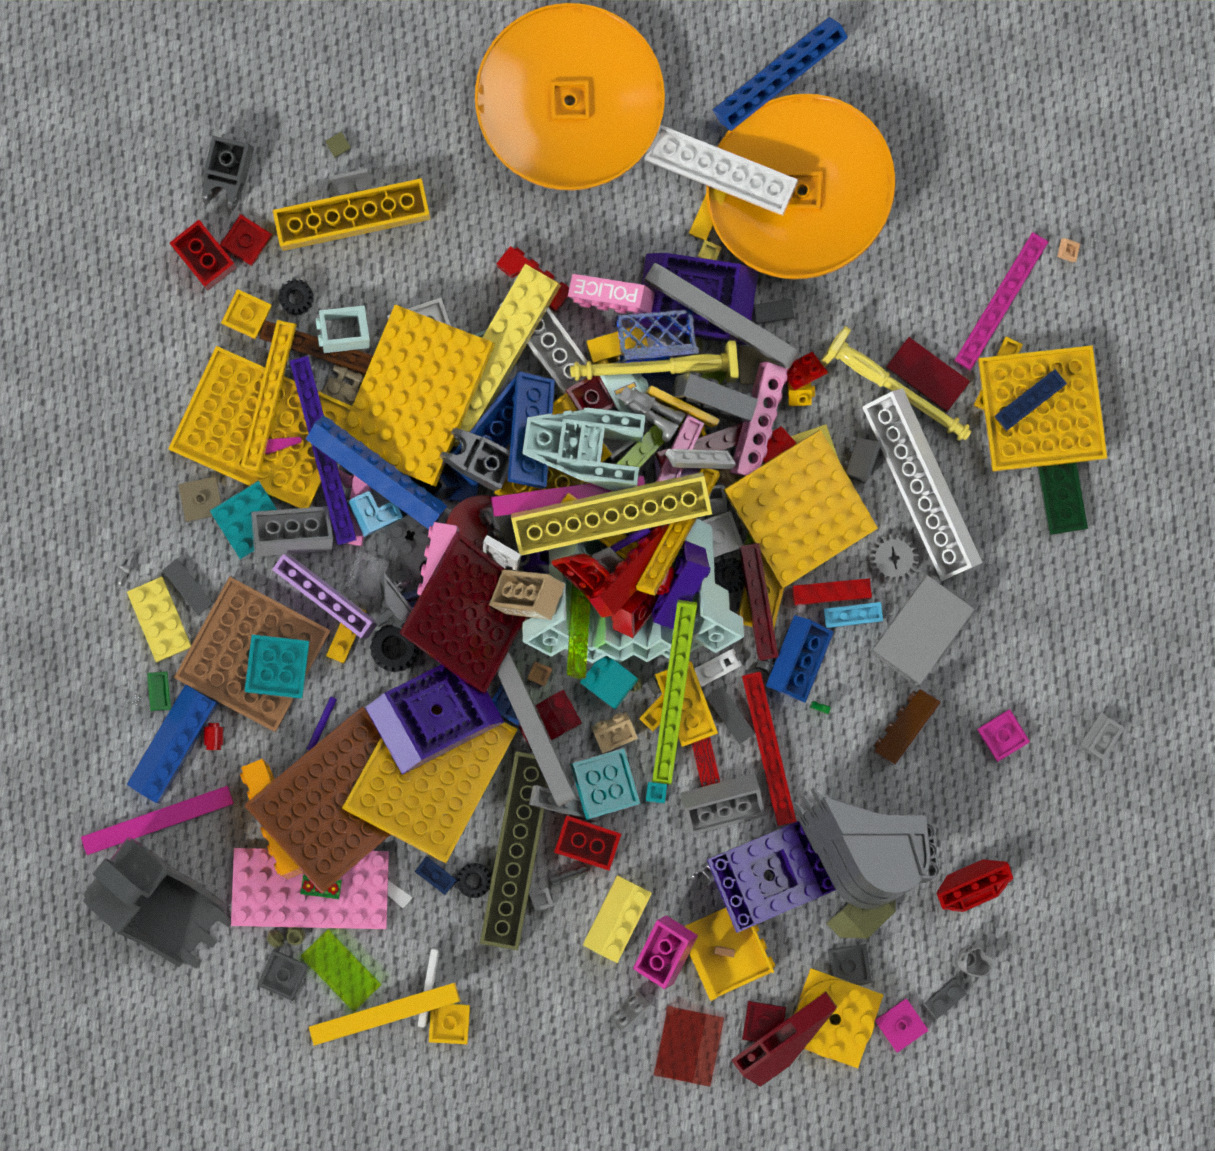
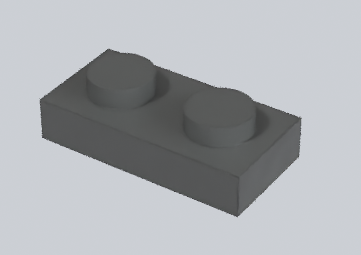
[924,978,967,1019]

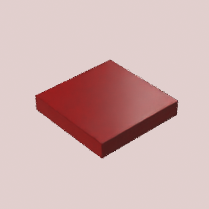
[220,214,273,266]

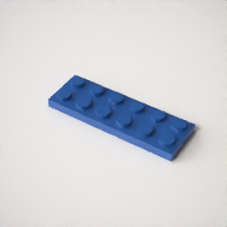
[508,371,555,489]

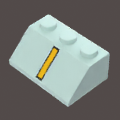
[600,359,656,414]

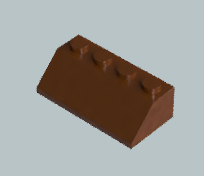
[873,689,941,765]

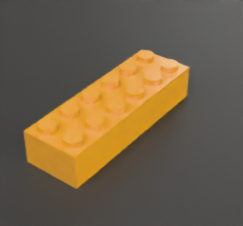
[240,758,303,880]

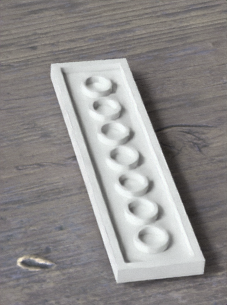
[644,125,798,216]

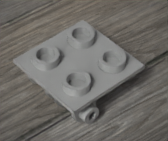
[610,991,651,1033]

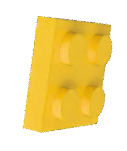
[221,289,272,340]
[429,1004,470,1045]

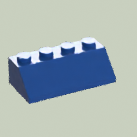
[766,615,834,703]

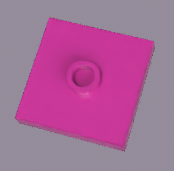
[977,709,1030,762]
[875,998,929,1053]

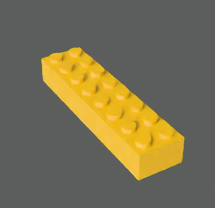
[272,178,431,251]

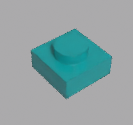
[646,782,667,804]

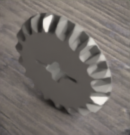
[869,534,919,584]

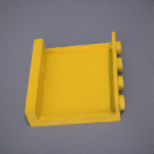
[684,907,776,1001]

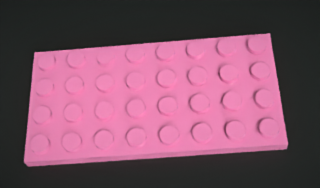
[231,848,389,929]

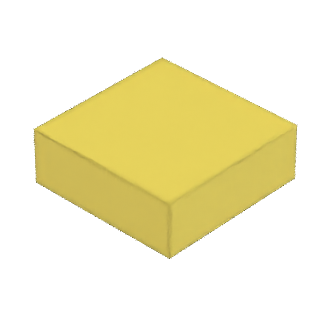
[697,240,722,260]

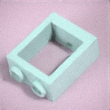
[316,306,370,353]

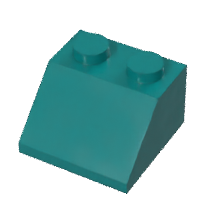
[580,656,639,710]

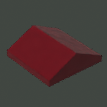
[565,376,616,411]

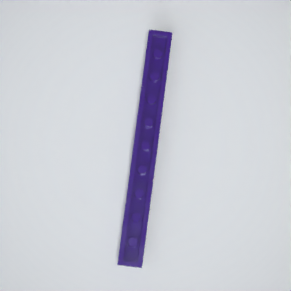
[290,356,357,545]

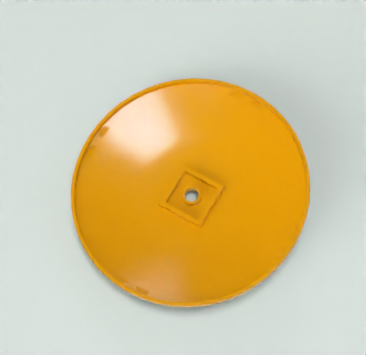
[475,3,665,191]
[706,94,895,279]

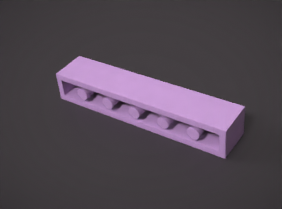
[272,554,377,638]

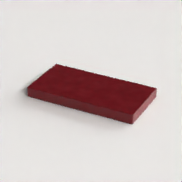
[886,337,970,412]

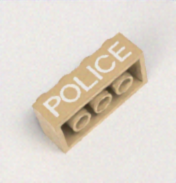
[489,570,565,620]

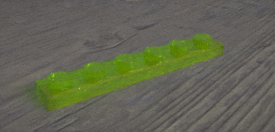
[567,584,590,679]

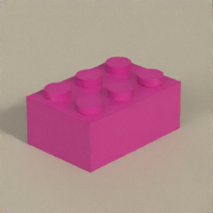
[633,915,698,989]

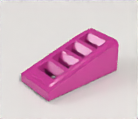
[265,437,302,455]

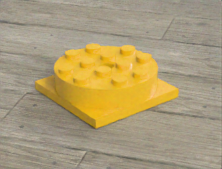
[794,968,884,1068]

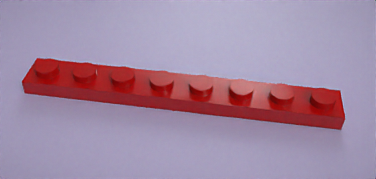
[742,671,797,826]

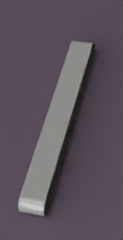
[644,263,799,369]
[497,650,576,806]

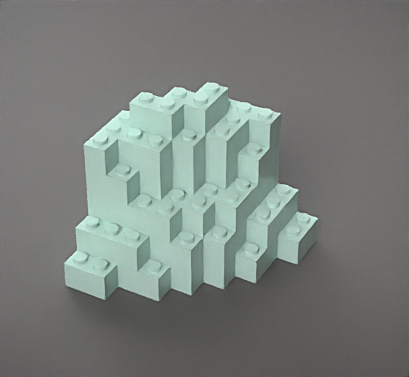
[523,518,744,663]

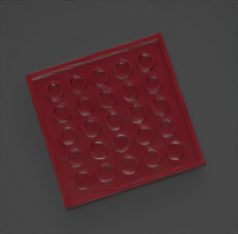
[400,533,526,694]

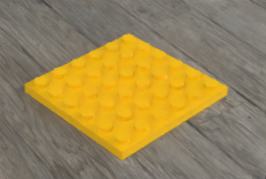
[978,345,1107,472]
[723,430,878,588]

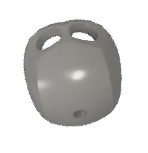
[956,945,993,978]

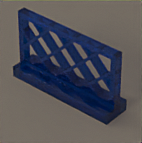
[616,309,699,363]

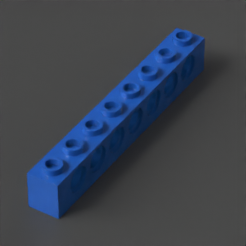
[712,17,848,131]

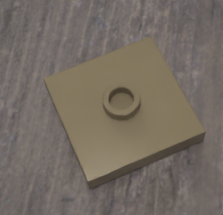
[738,346,778,385]
[178,476,222,522]

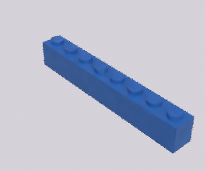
[306,415,448,529]

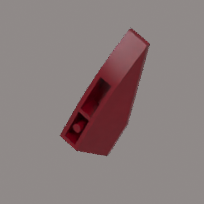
[731,991,838,1087]

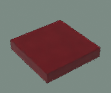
[742,1001,786,1042]

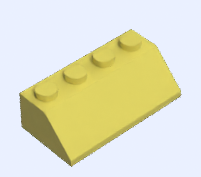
[583,875,652,963]

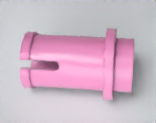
[338,468,354,489]

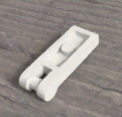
[694,648,742,687]

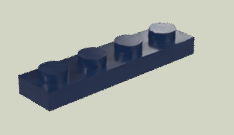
[994,369,1067,431]

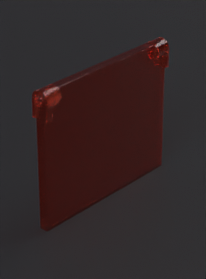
[653,1005,724,1087]

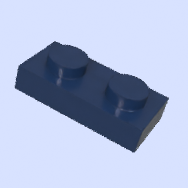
[414,856,457,895]

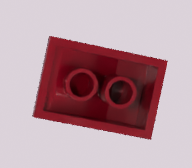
[517,689,582,752]

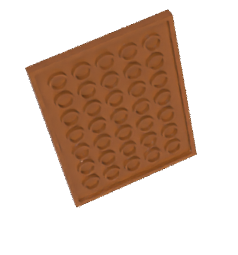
[245,706,391,894]

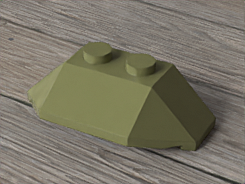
[826,899,896,939]

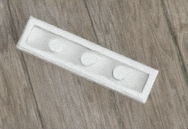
[665,449,736,469]
[418,948,440,1027]

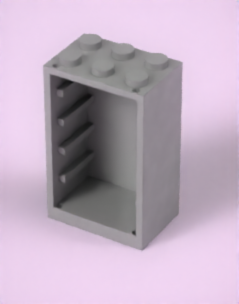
[870,575,975,686]

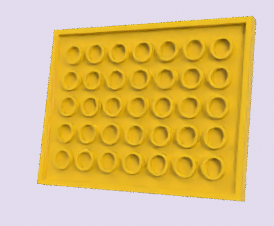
[343,305,495,487]
[168,346,352,508]
[342,675,518,863]

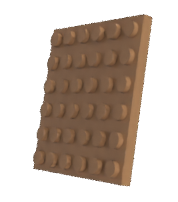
[174,576,331,732]

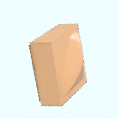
[1057,238,1080,262]

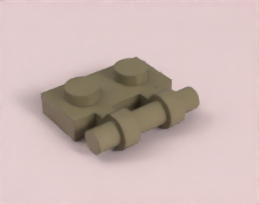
[322,364,364,406]

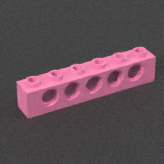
[730,362,788,477]

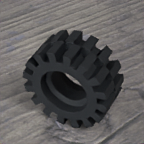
[278,279,314,315]
[714,558,745,593]
[456,863,492,898]

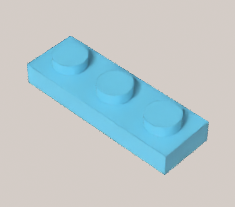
[823,602,883,628]

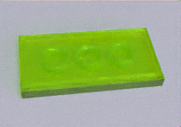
[300,929,382,1012]

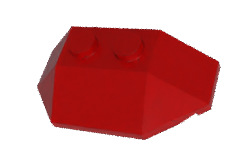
[551,553,610,599]
[936,859,1013,912]

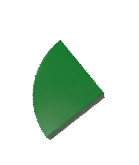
[809,701,831,715]

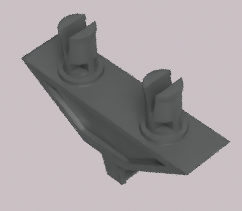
[374,571,412,629]

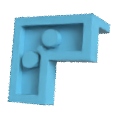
[348,490,403,537]

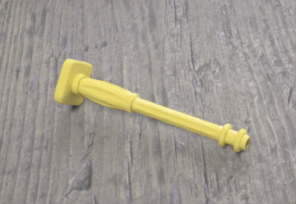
[820,326,972,441]
[570,341,738,383]

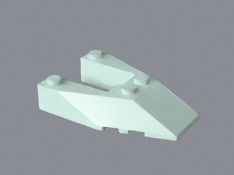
[523,408,645,491]

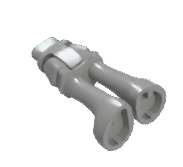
[619,386,686,443]

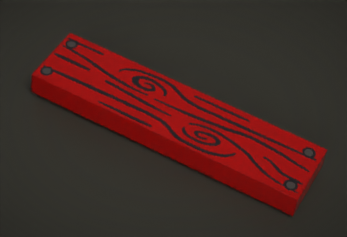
[691,737,720,787]

